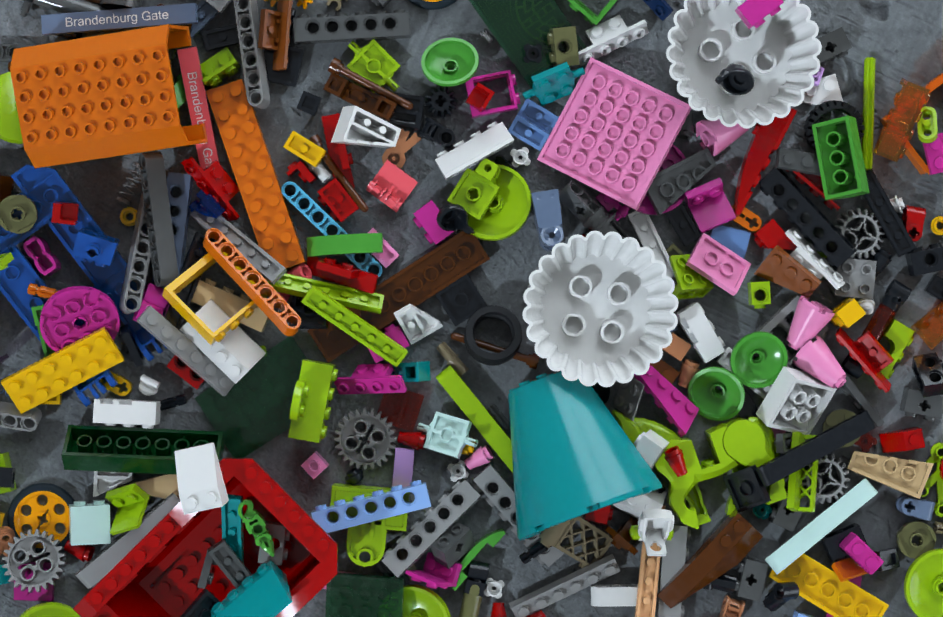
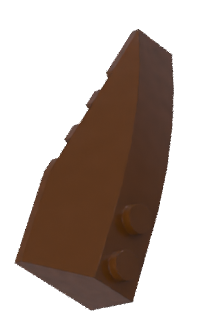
[657,510,763,608]

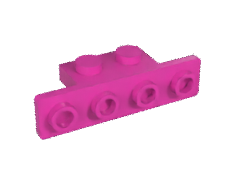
[333,363,407,395]

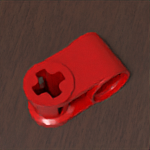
[902,205,926,242]

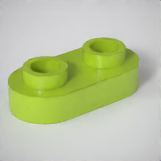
[917,106,938,143]

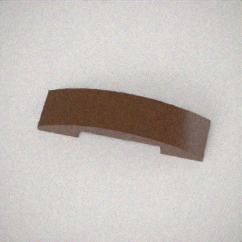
[323,73,398,121]

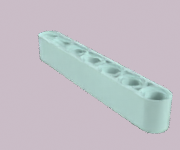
[765,478,878,575]

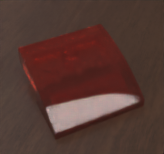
[377,390,424,432]

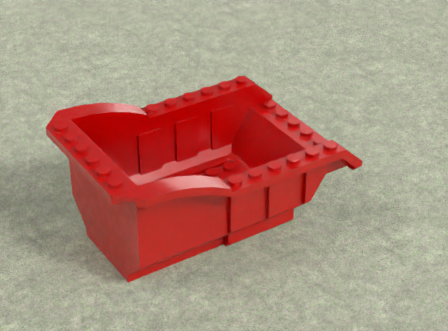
[73,458,338,617]

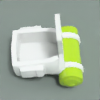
[629,508,674,556]

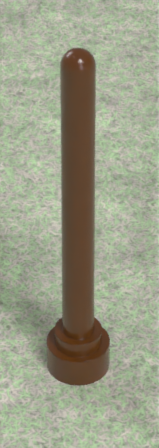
[328,58,413,110]
[309,134,368,212]
[451,332,540,370]

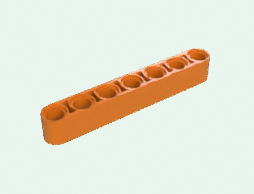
[203,228,301,336]

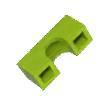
[880,319,915,379]

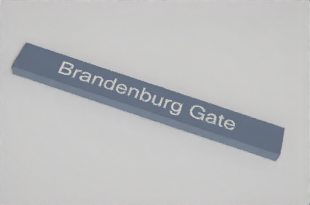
[41,3,198,36]

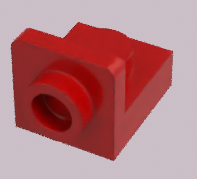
[286,160,317,184]

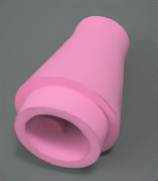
[464,445,494,470]

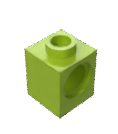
[748,281,771,309]

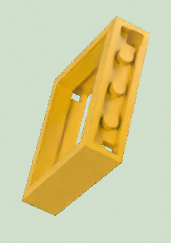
[162,252,267,345]

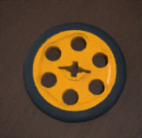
[7,483,75,555]

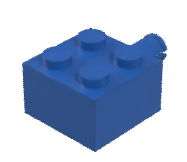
[72,228,120,268]

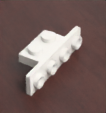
[578,14,649,66]
[785,227,845,290]

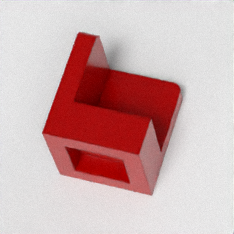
[465,82,495,112]
[51,201,79,225]

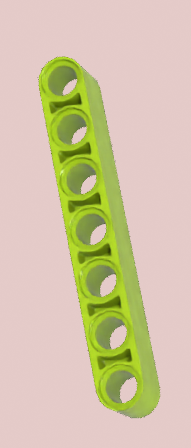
[436,365,513,473]

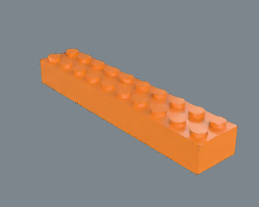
[206,79,307,269]

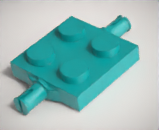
[522,62,585,106]

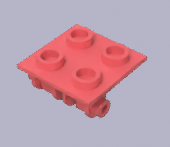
[366,159,418,213]

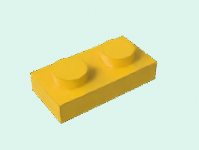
[283,131,327,167]

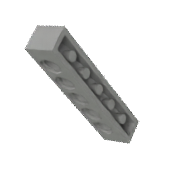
[472,464,564,567]
[382,480,481,579]

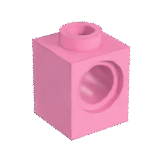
[301,451,329,479]

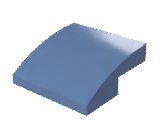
[508,99,559,151]
[709,225,751,259]

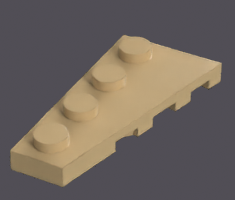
[846,451,934,499]

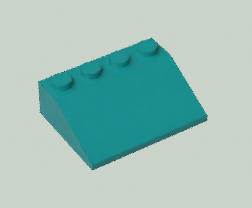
[211,559,292,617]

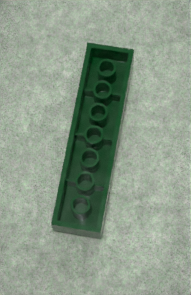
[61,425,224,475]

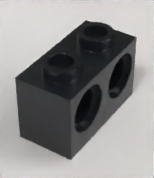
[912,352,943,398]

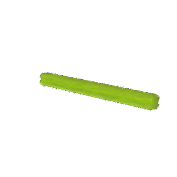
[862,57,876,170]

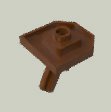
[602,516,638,555]

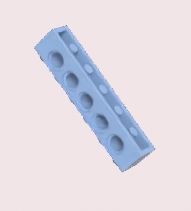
[311,480,431,533]

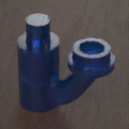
[188,190,225,219]

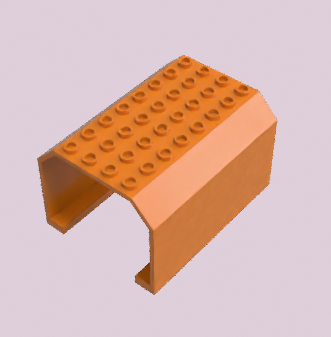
[10,24,208,168]

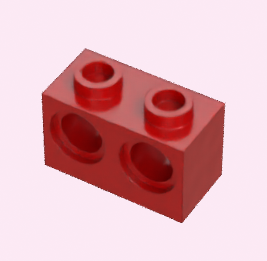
[166,355,205,390]

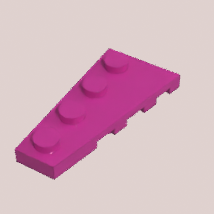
[634,365,699,437]

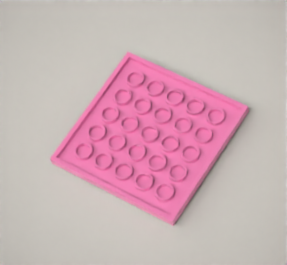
[537,57,692,211]

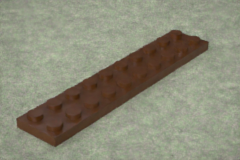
[307,231,490,363]

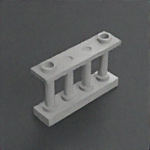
[755,295,829,367]

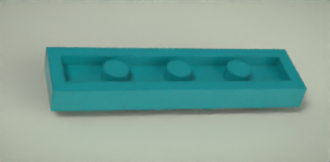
[221,494,244,563]

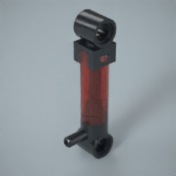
[841,279,912,379]

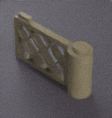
[539,516,613,568]

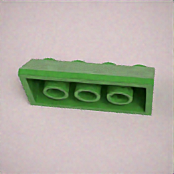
[812,115,870,200]

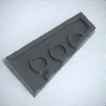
[646,148,716,216]

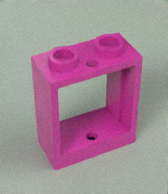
[465,70,521,119]

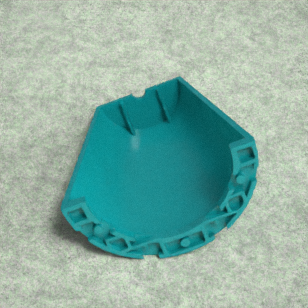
[508,371,663,541]

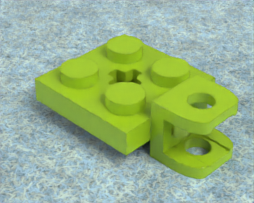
[447,158,501,221]

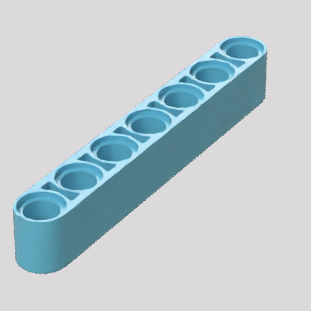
[281,181,383,278]

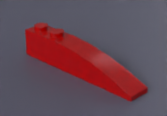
[734,108,797,217]

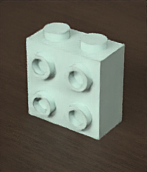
[69,500,111,546]

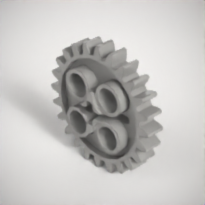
[334,407,397,470]
[2,529,66,593]

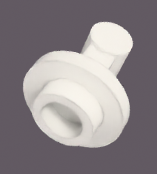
[138,374,160,396]

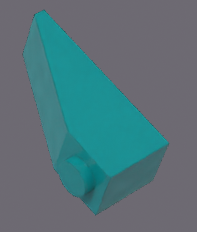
[386,361,431,382]

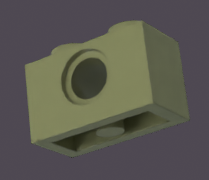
[547,26,580,67]

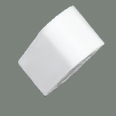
[591,584,638,607]

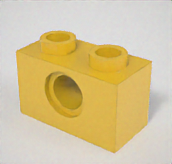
[830,298,866,328]

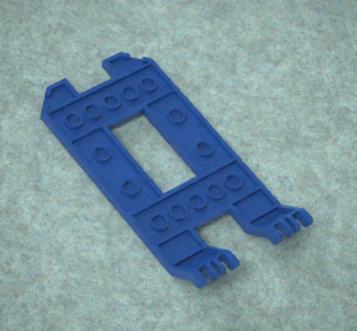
[0,164,168,407]

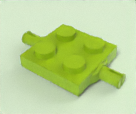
[347,39,401,93]

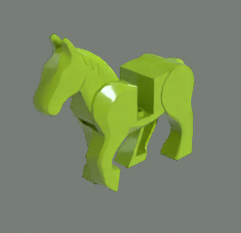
[612,410,787,529]

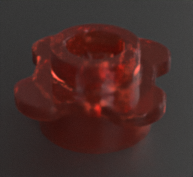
[854,432,877,453]

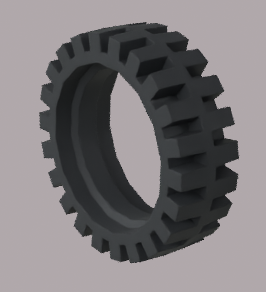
[804,100,864,151]

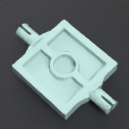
[417,411,478,459]

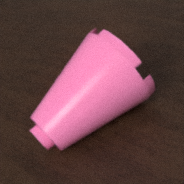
[695,119,750,157]
[786,295,835,351]
[793,336,847,388]

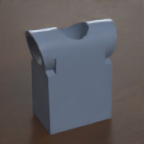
[531,189,564,251]

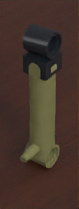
[459,560,490,617]

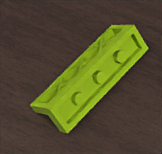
[786,432,819,512]

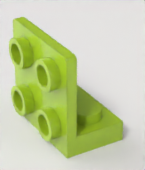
[200,47,241,88]
[669,254,714,300]
[105,483,150,535]

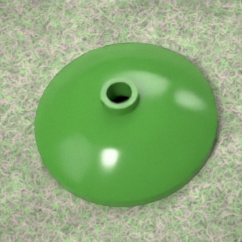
[421,38,479,87]
[730,331,788,388]
[688,367,745,421]

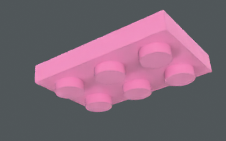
[686,233,751,296]

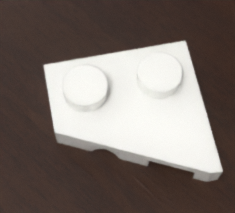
[802,74,843,105]
[393,304,443,345]
[93,471,134,497]

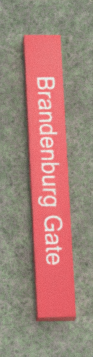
[177,46,220,203]

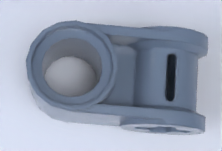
[895,496,936,521]

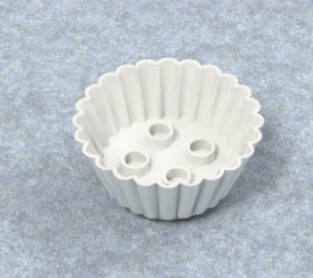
[666,0,822,129]
[522,231,679,387]

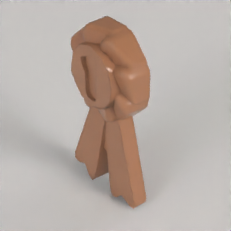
[382,129,422,169]

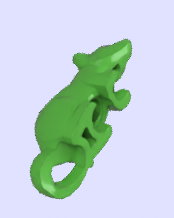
[238,499,275,557]

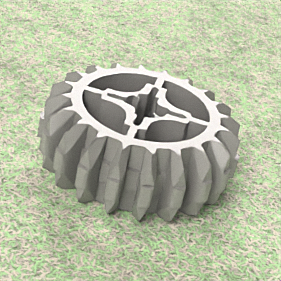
[833,208,885,259]
[801,453,850,504]

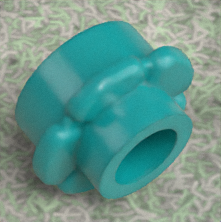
[753,503,772,520]

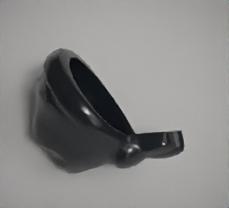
[715,63,755,95]
[436,204,475,234]

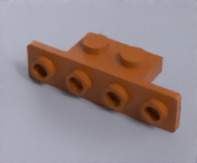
[258,0,293,71]

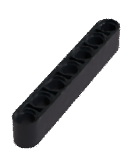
[755,410,876,487]

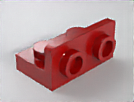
[317,178,359,223]

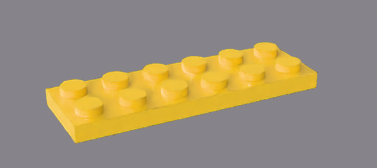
[1,326,124,414]
[768,553,889,617]

